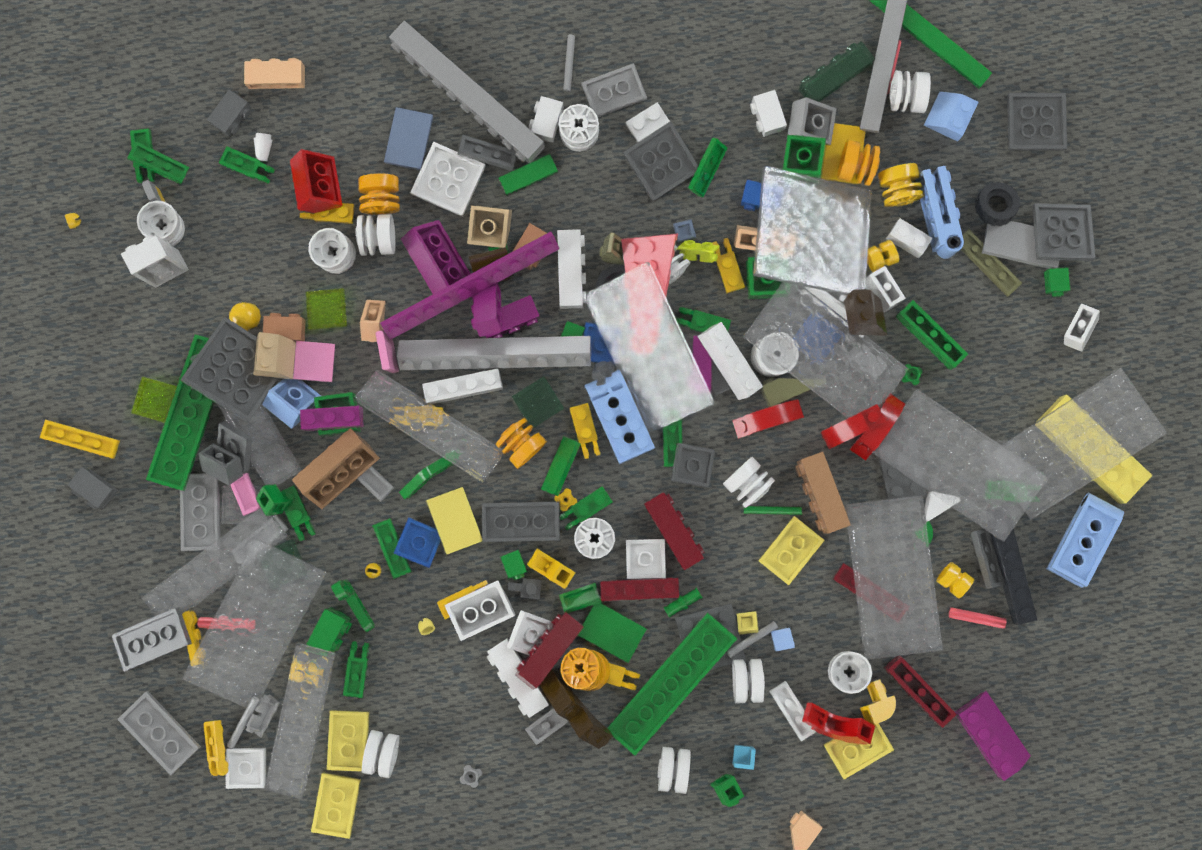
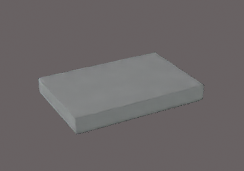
[581,63,647,117]

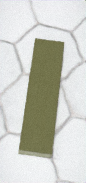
[961,229,1022,297]

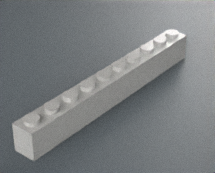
[389,21,545,164]
[397,336,591,370]

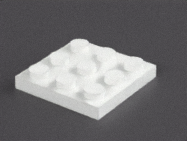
[410,142,486,217]

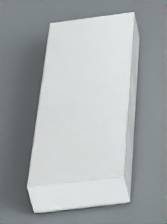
[769,681,815,741]

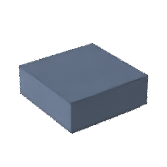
[673,219,696,243]

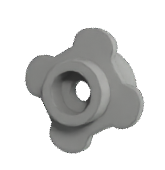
[460,765,482,788]

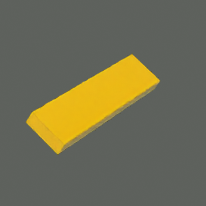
[40,420,120,459]

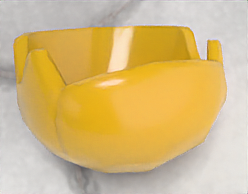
[229,302,261,331]

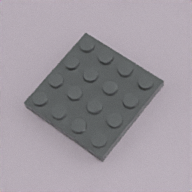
[181,317,278,423]

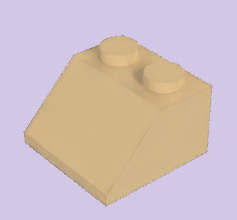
[467,205,512,248]
[253,332,296,379]

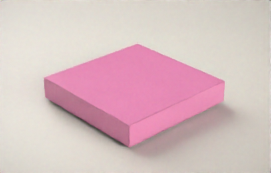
[375,330,399,373]
[293,341,335,382]

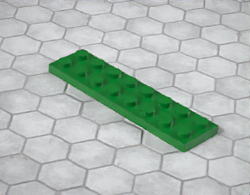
[146,334,214,491]
[607,612,737,756]

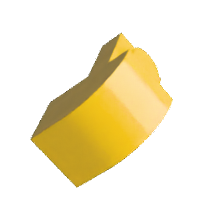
[527,549,575,589]
[860,679,896,725]

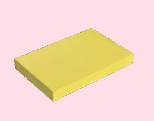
[426,487,482,555]
[758,516,825,585]
[327,710,369,771]
[823,723,894,779]
[311,773,361,839]

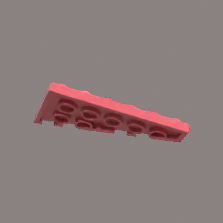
[621,233,678,353]

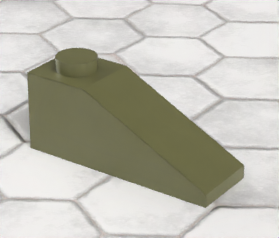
[600,233,624,265]
[760,377,824,407]

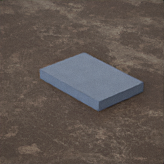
[384,107,433,170]

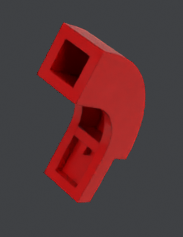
[850,393,905,461]
[732,399,804,439]
[820,404,886,449]
[802,703,875,745]

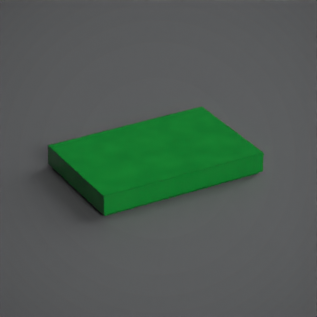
[578,603,647,663]

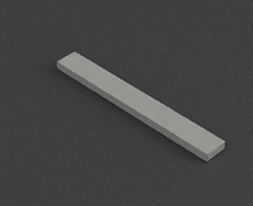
[860,0,907,133]

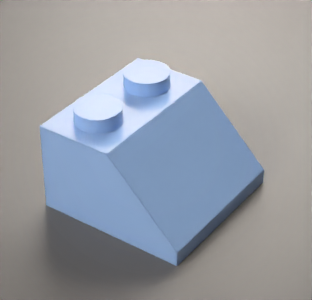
[924,92,978,141]
[262,374,321,429]

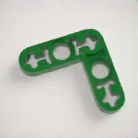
[399,450,462,500]
[331,579,375,632]

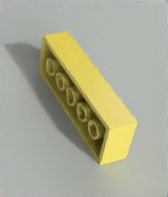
[1035,395,1152,504]

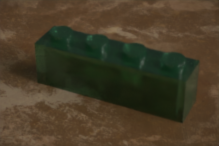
[799,41,875,102]

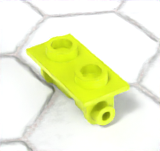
[677,240,720,263]

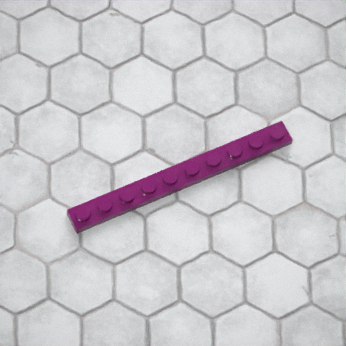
[380,231,560,340]

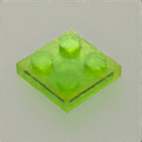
[306,288,348,330]
[131,377,177,423]

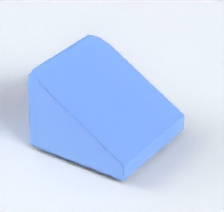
[771,628,795,651]

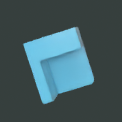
[732,745,756,770]

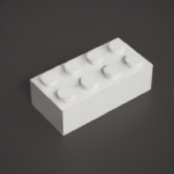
[121,235,189,288]

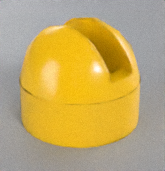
[65,213,81,229]
[365,563,381,578]

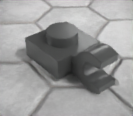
[592,361,615,386]
[508,578,542,600]

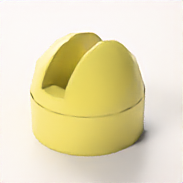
[418,618,435,635]

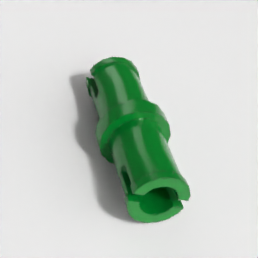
[663,587,703,618]

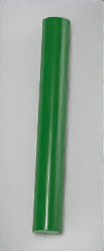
[744,506,802,515]

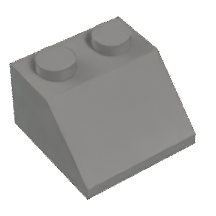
[787,98,837,146]

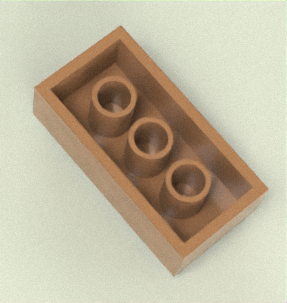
[292,428,380,509]
[795,452,851,534]

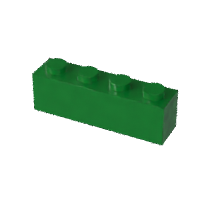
[895,300,968,370]

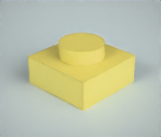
[737,612,759,635]

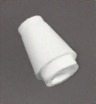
[254,133,273,161]

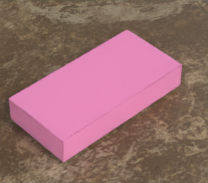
[231,473,262,516]

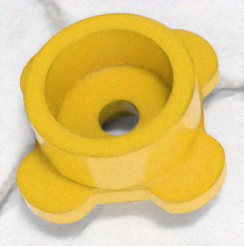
[554,488,577,511]

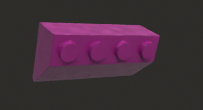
[401,220,471,294]
[955,690,1031,781]

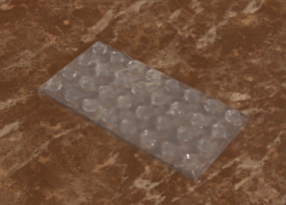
[583,262,714,433]
[743,275,908,418]
[986,367,1167,520]
[872,389,1049,542]
[845,495,943,660]
[182,538,326,708]

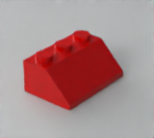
[290,149,343,213]

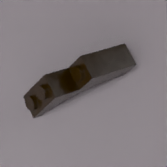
[540,669,613,749]

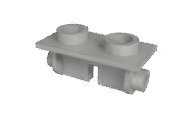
[246,694,280,738]

